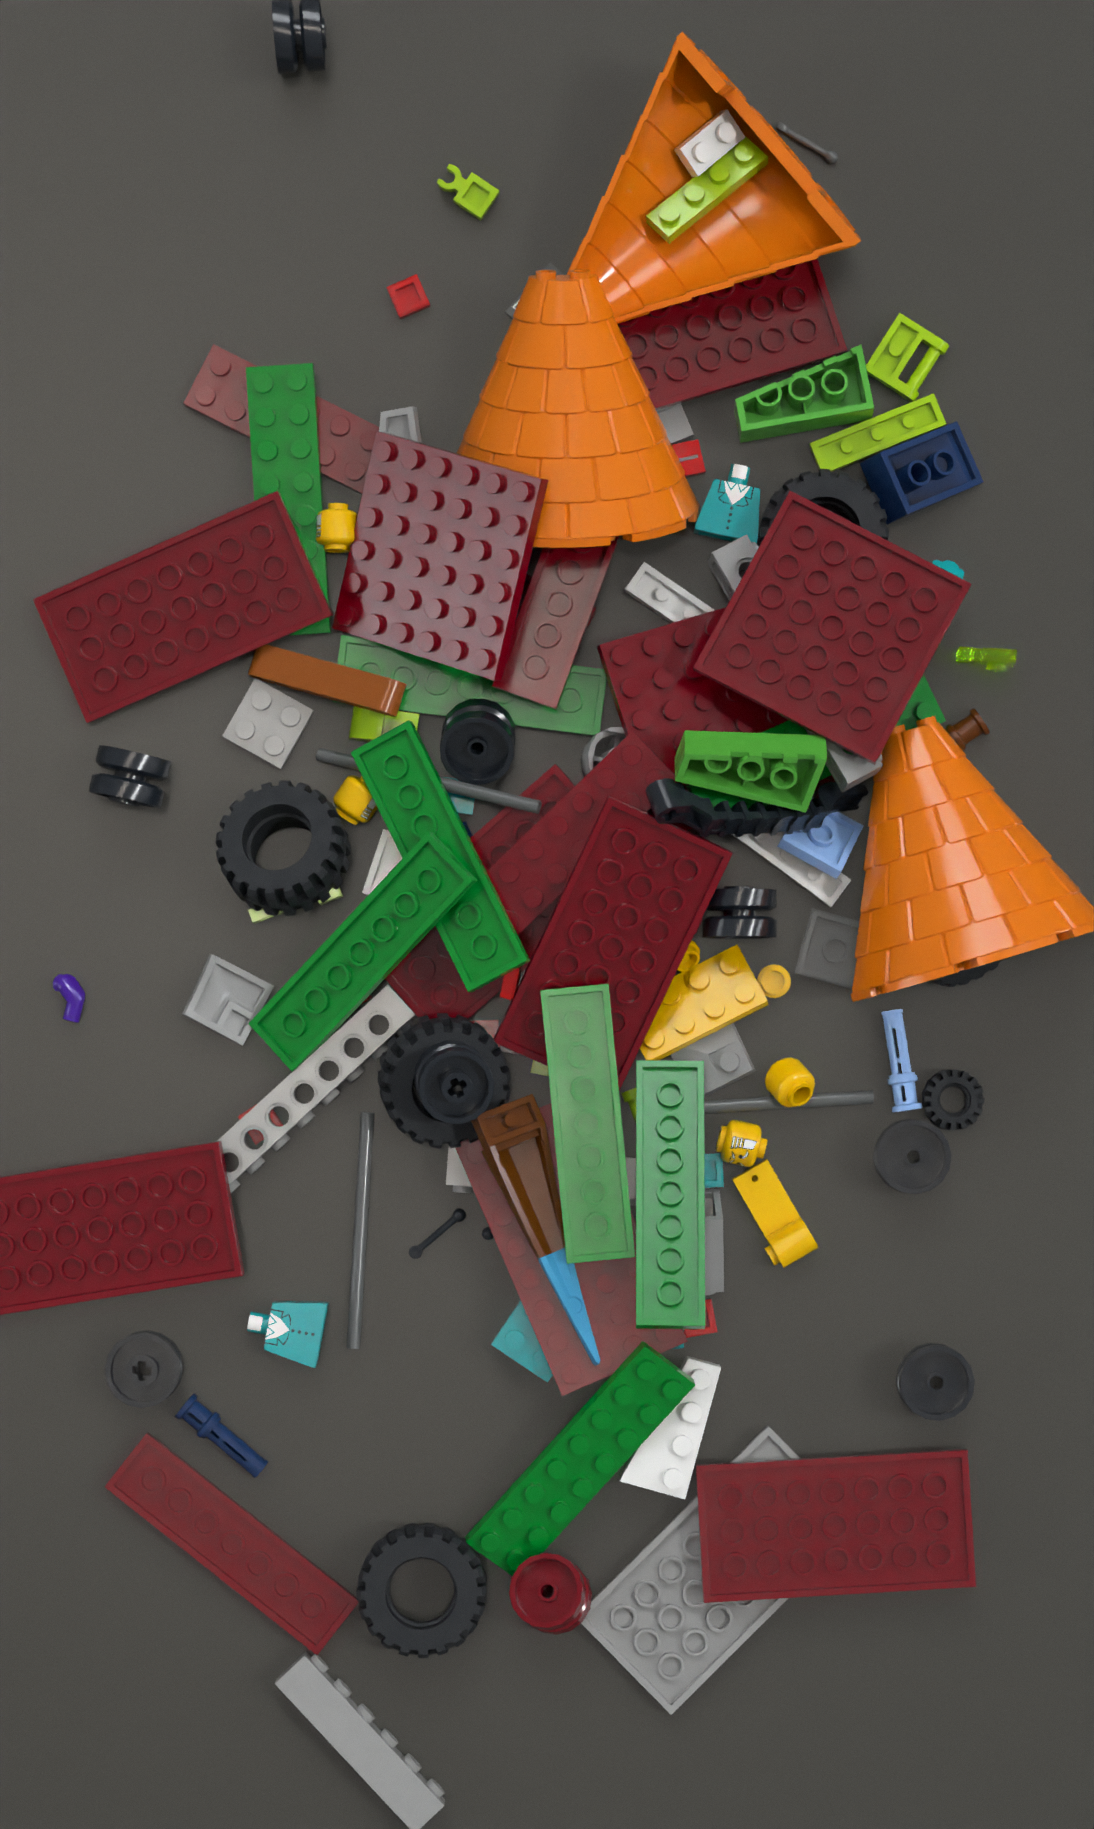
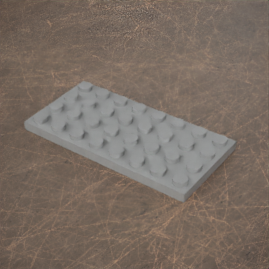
[581,1425,801,1715]

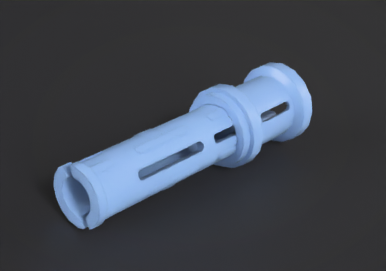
[881,1009,922,1113]

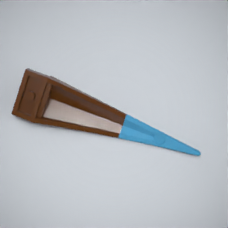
[472,1094,600,1366]

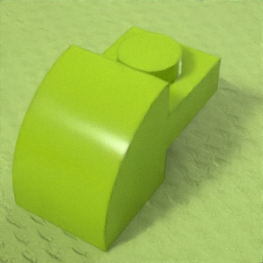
[348,706,420,742]

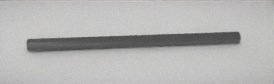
[316,748,542,814]
[704,1090,874,1114]
[347,1112,374,1349]

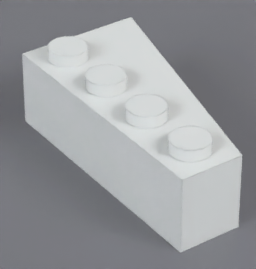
[619,1356,721,1499]

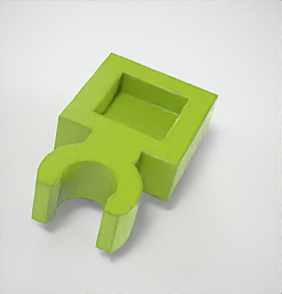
[437,164,500,221]

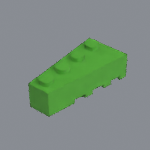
[734,344,874,443]
[675,730,827,813]

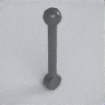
[775,122,838,164]

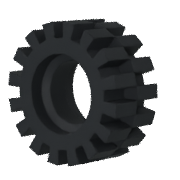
[921,1069,985,1130]

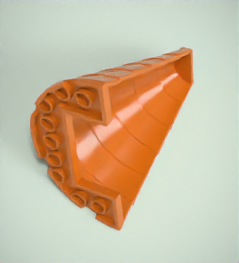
[566,32,862,324]
[457,269,700,548]
[851,716,1094,1002]

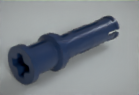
[174,1393,269,1478]

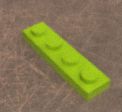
[646,136,768,244]
[809,393,946,472]

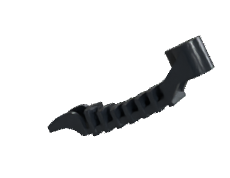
[645,778,869,837]

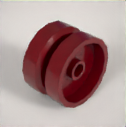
[509,1553,592,1635]

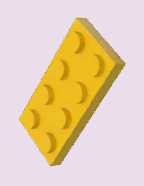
[640,944,769,1060]

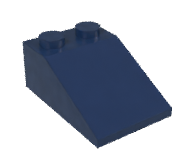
[860,421,984,525]

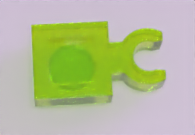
[956,646,1017,672]

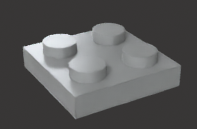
[222,678,314,770]

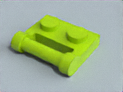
[866,313,950,402]

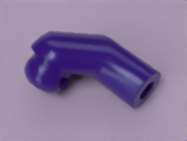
[53,974,85,1023]

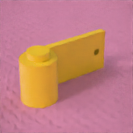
[732,1159,819,1268]

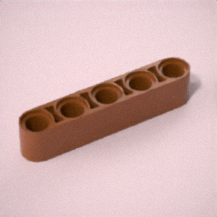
[247,645,406,717]

